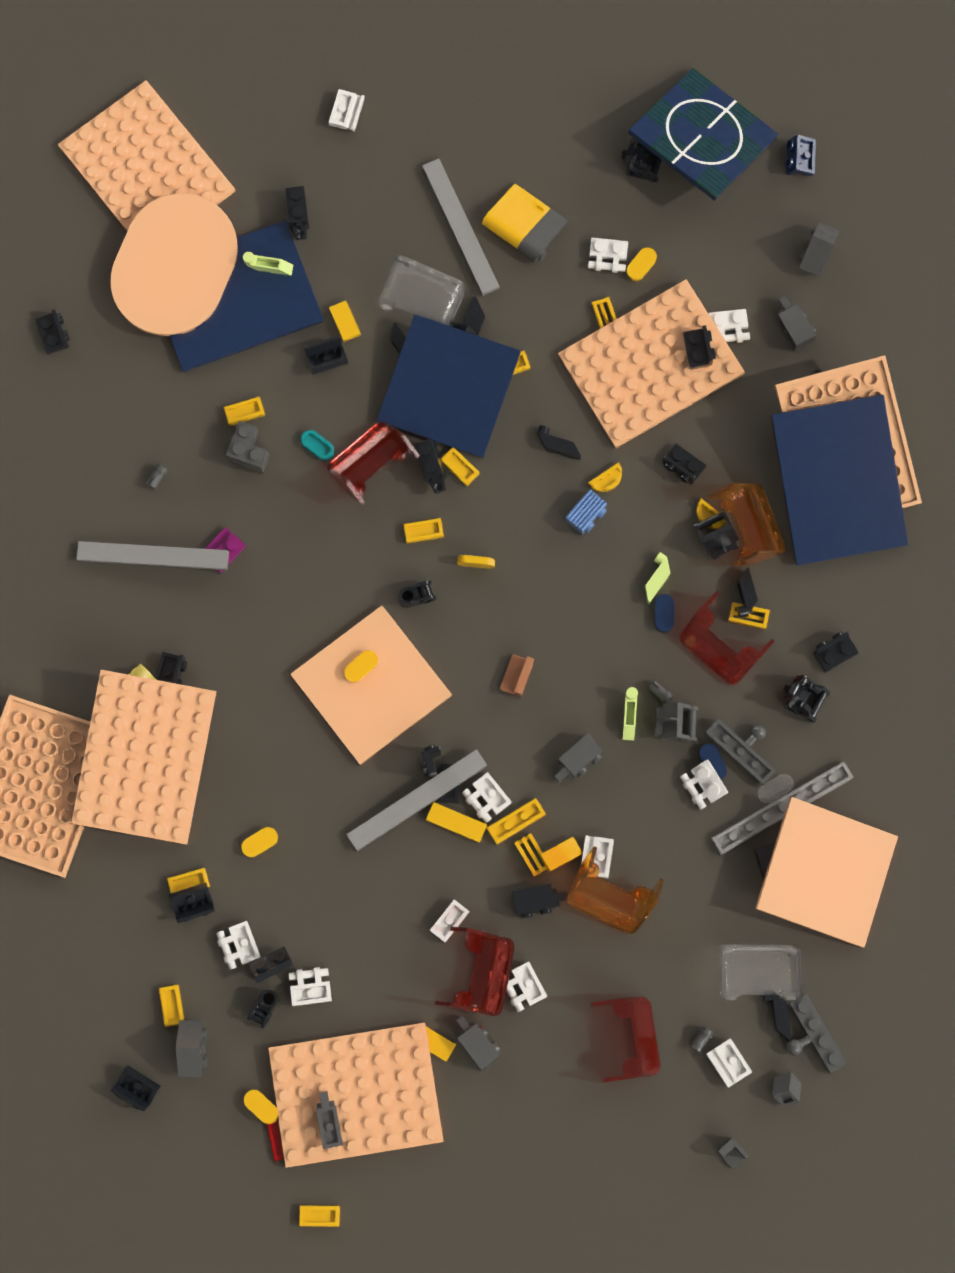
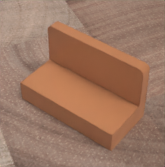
[500,654,534,698]

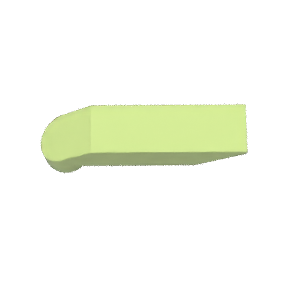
[243,252,293,276]
[645,552,670,604]
[622,687,638,741]

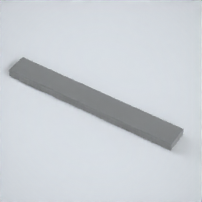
[422,159,500,296]
[76,541,229,570]
[346,749,487,851]
[711,761,854,856]

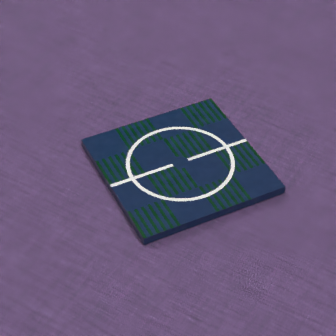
[628,68,779,201]

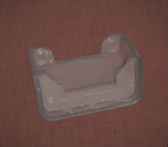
[378,255,465,326]
[719,944,802,1000]

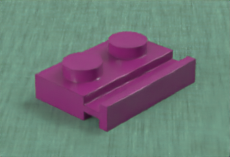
[205,527,246,574]

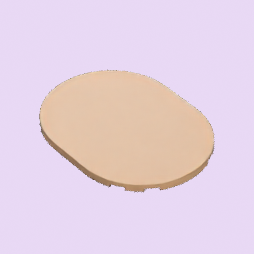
[111,193,238,336]

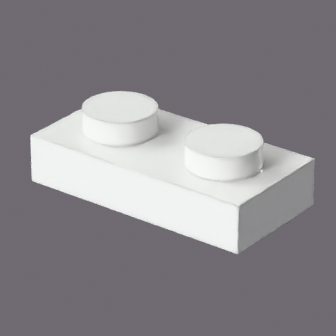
[430,900,470,943]

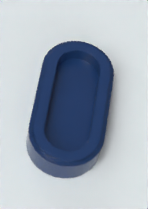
[655,594,674,633]
[699,744,727,780]

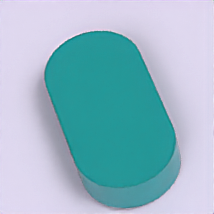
[301,430,334,461]

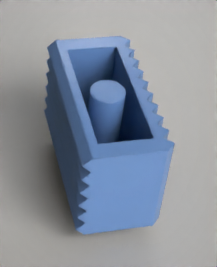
[565,489,607,535]

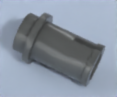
[145,464,167,489]
[648,680,673,704]
[690,1026,713,1053]

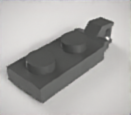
[316,1091,343,1149]

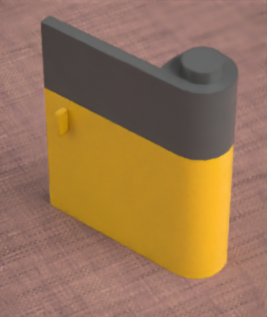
[482,184,568,262]

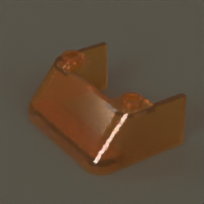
[708,483,786,566]
[566,846,664,934]

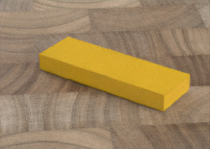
[486,798,546,845]
[426,802,487,843]

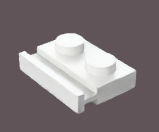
[329,89,365,132]
[580,835,614,879]
[706,1038,752,1088]

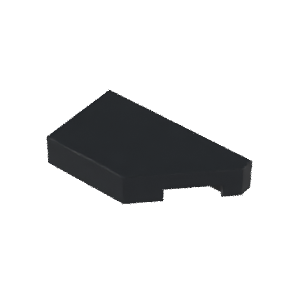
[462,296,485,335]

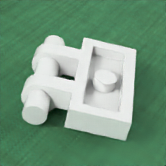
[588,237,628,273]
[709,309,750,343]
[680,760,729,810]
[462,772,512,823]
[216,921,261,970]
[499,962,547,1012]
[289,967,332,1006]

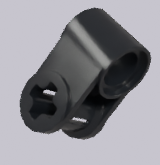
[399,580,436,608]
[247,990,279,1029]

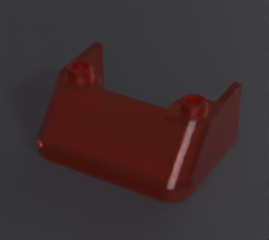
[327,421,419,504]
[680,591,775,685]
[435,927,515,1016]
[591,997,661,1083]

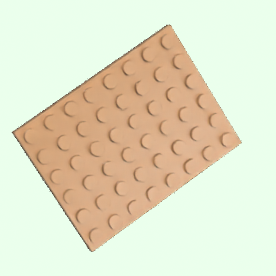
[58,80,235,231]
[558,279,745,449]
[774,355,922,508]
[71,670,217,844]
[0,695,91,878]
[268,1023,444,1168]

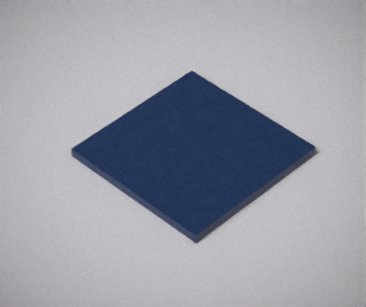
[377,314,521,458]

